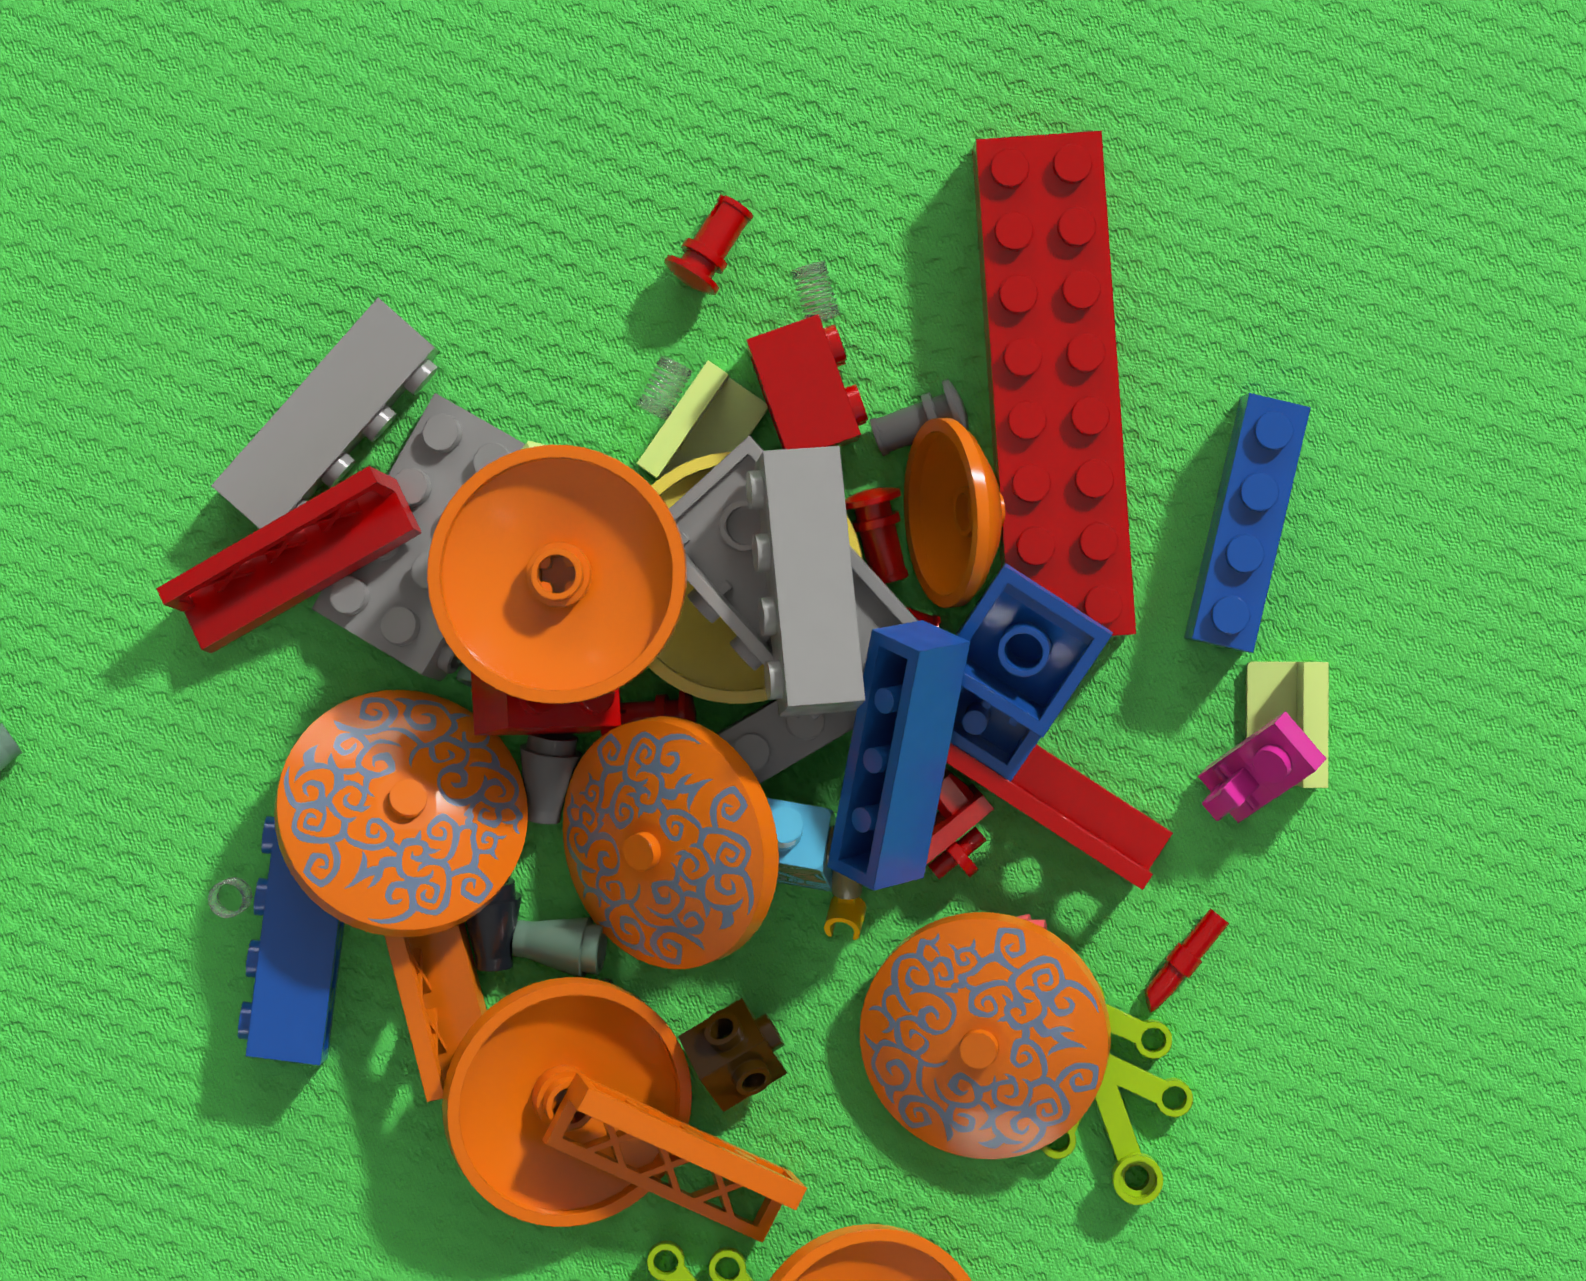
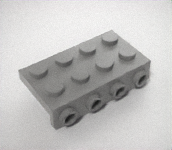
[312,393,525,681]
[669,436,918,720]

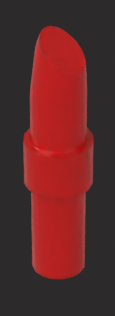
[1145,908,1229,1013]

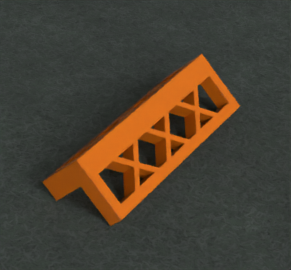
[385,922,487,1102]
[542,1072,807,1243]

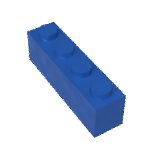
[1184,393,1311,653]
[827,620,970,891]
[238,816,345,1065]

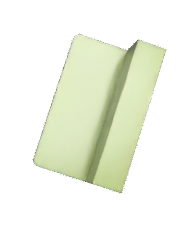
[636,360,768,480]
[1245,661,1329,788]

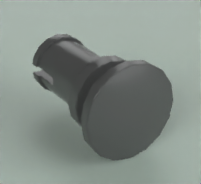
[870,379,969,456]

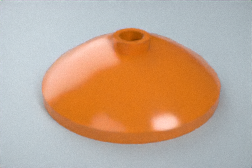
[904,418,1005,608]

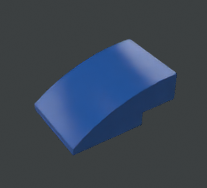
[950,563,1113,782]

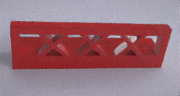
[156,466,422,653]
[946,743,1173,890]

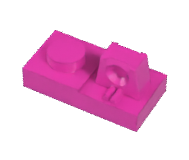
[1198,711,1326,823]

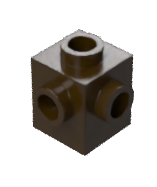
[678,998,787,1112]

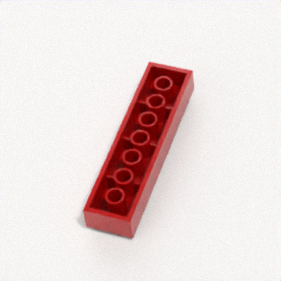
[972,131,1136,636]

